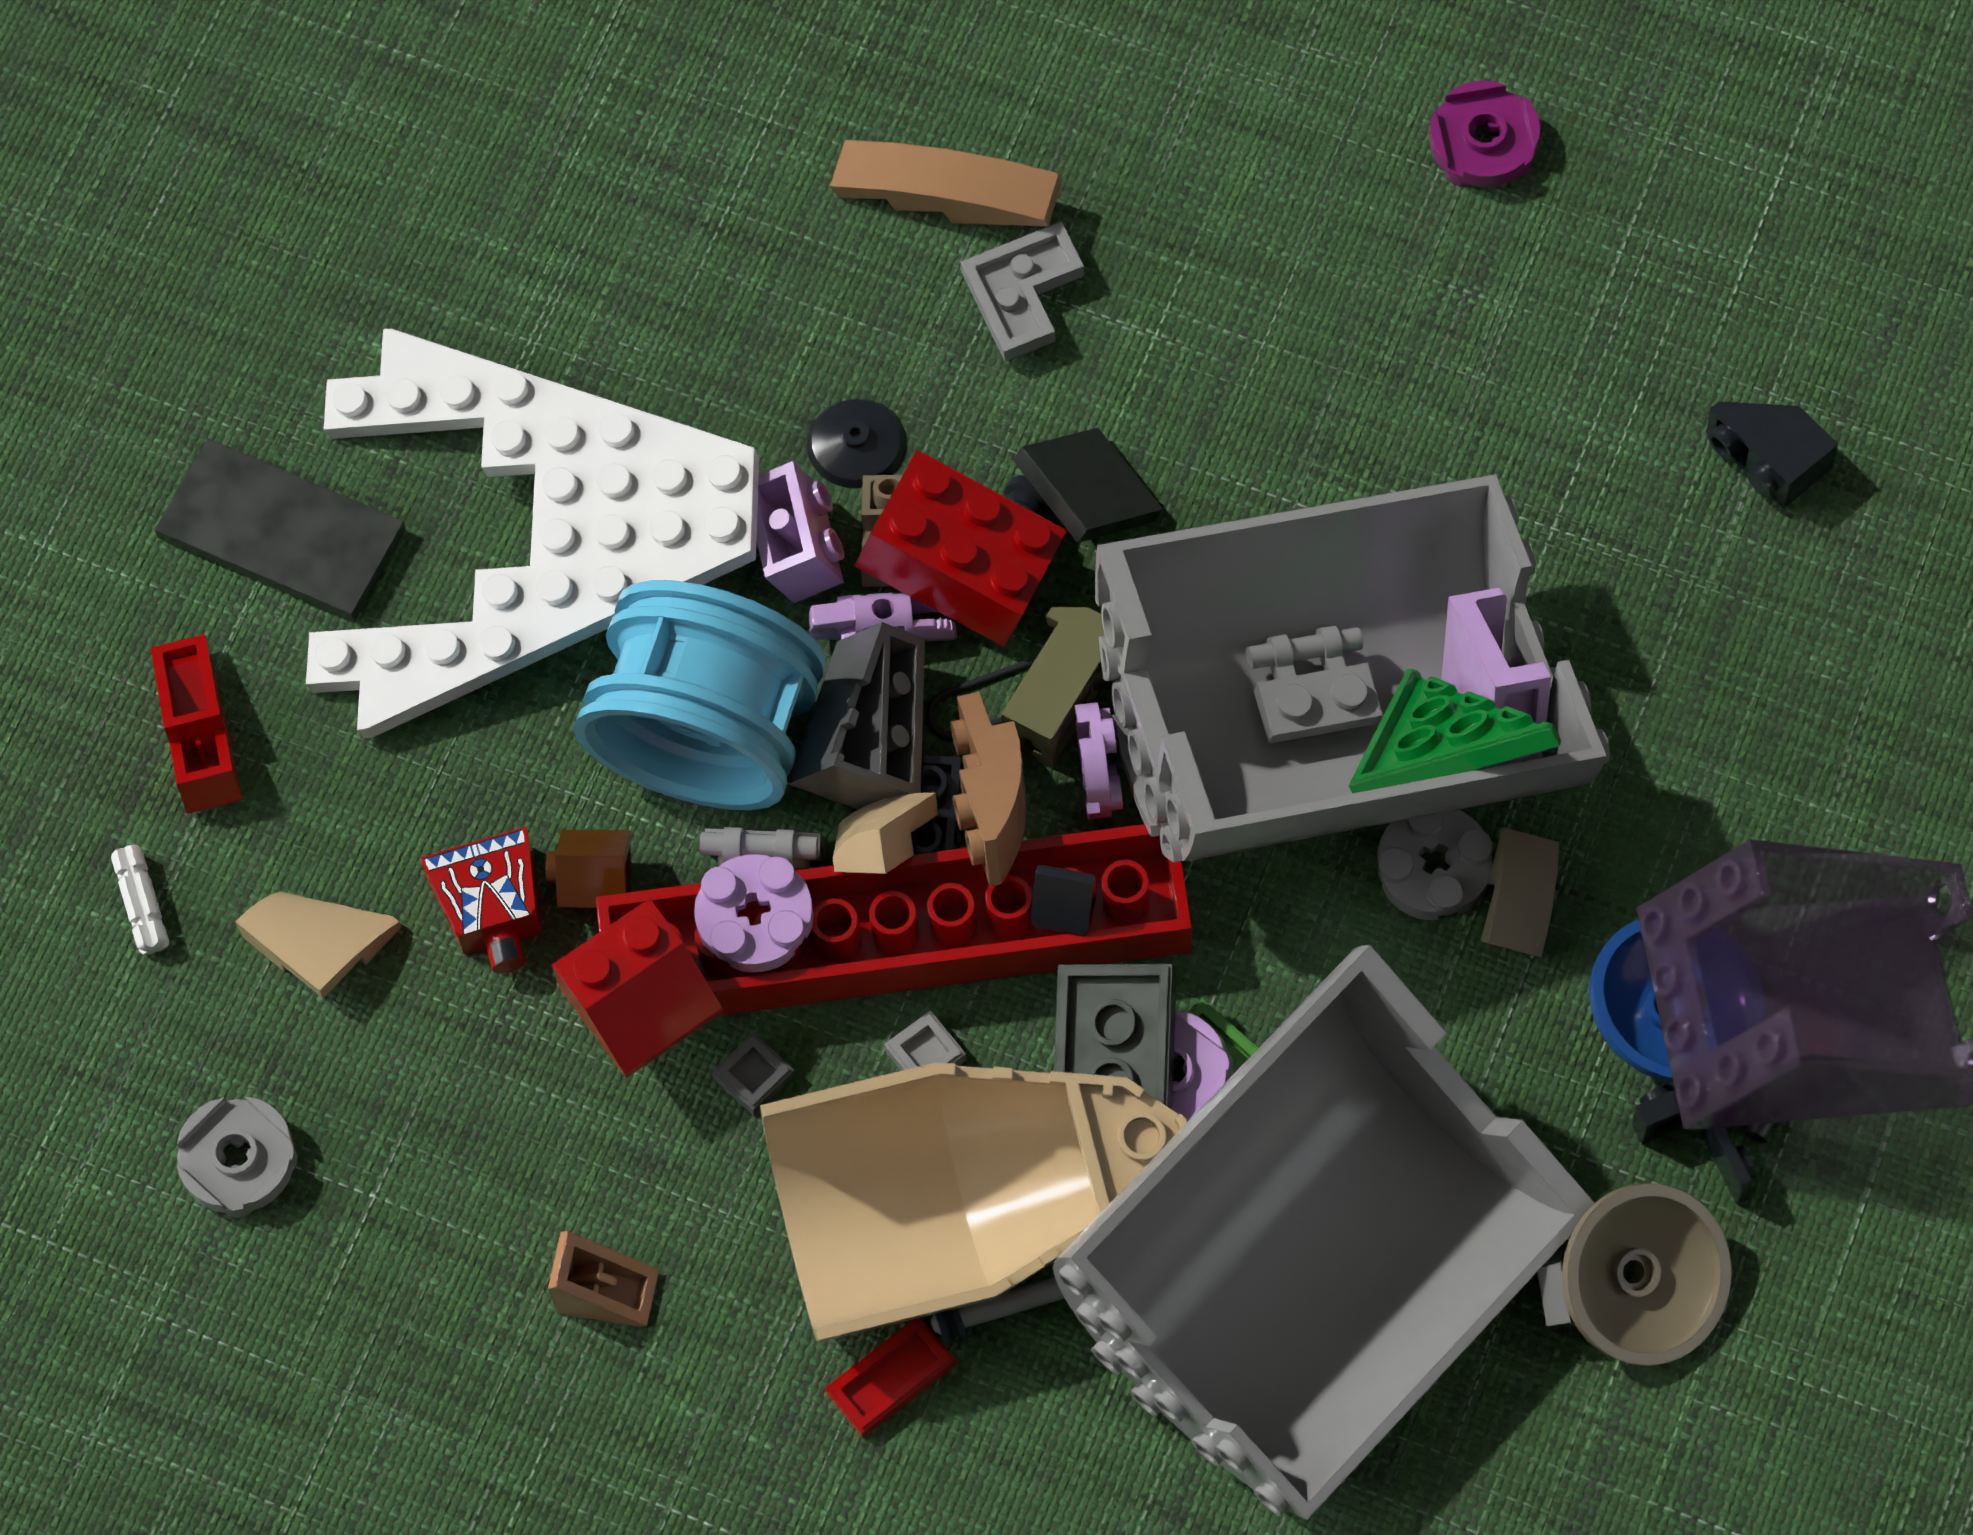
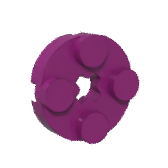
[1429,80,1540,187]

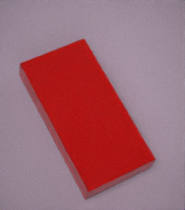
[824,1318,956,1439]

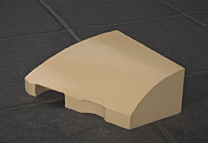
[833,793,938,874]
[235,892,402,999]

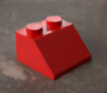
[552,898,723,1078]

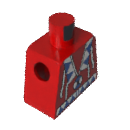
[420,826,542,974]

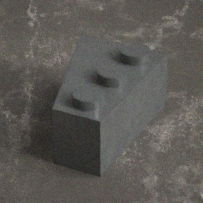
[788,622,925,810]

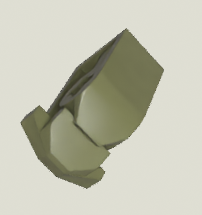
[1001,607,1106,769]

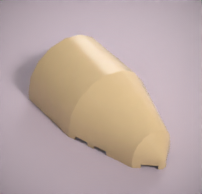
[760,1062,1187,1343]

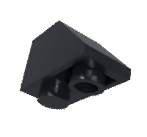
[1706,402,1838,509]

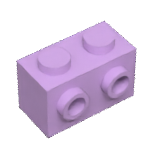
[757,461,844,603]

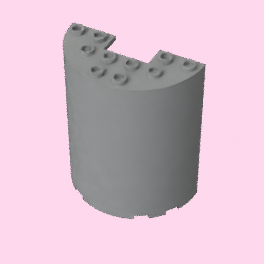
[1095,474,1610,862]
[1053,945,1594,1520]

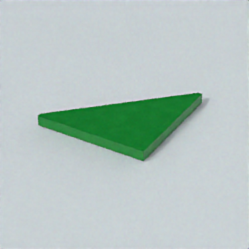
[1349,668,1562,794]

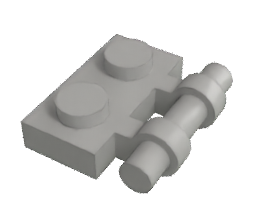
[1246,625,1383,744]
[700,827,826,870]

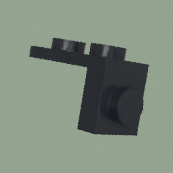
[1632,1079,1756,1204]

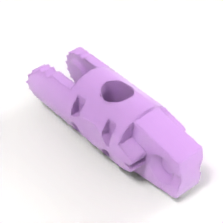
[809,592,957,642]

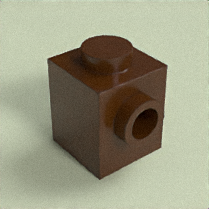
[546,829,633,908]

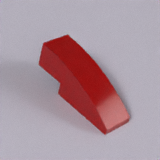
[150,634,243,814]

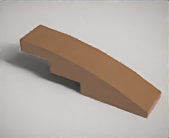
[830,140,1063,226]

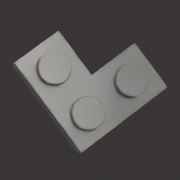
[960,221,1084,361]

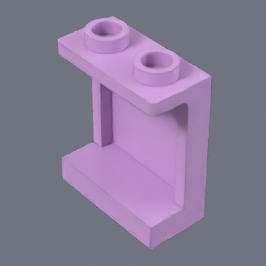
[1441,588,1551,768]

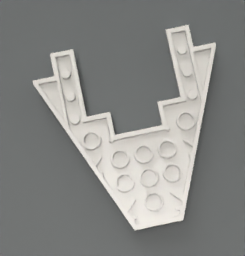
[306,329,759,738]

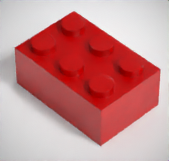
[854,450,1067,647]

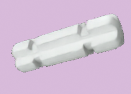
[111,845,169,955]

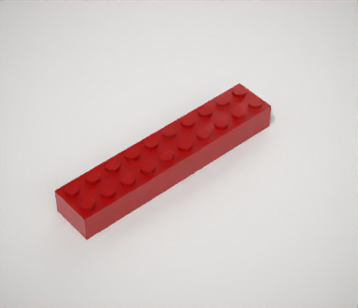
[596,824,1192,1016]

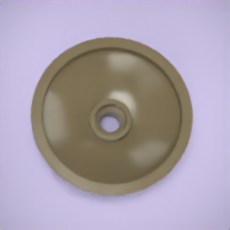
[1562,1183,1731,1365]

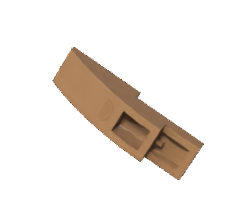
[951,692,1027,886]

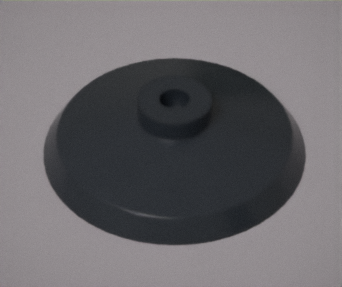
[807,398,907,488]

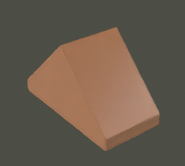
[548,1231,659,1327]

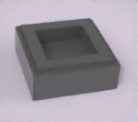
[712,1032,796,1117]

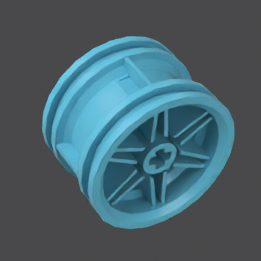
[573,580,827,810]

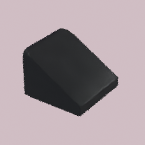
[1031,864,1096,936]

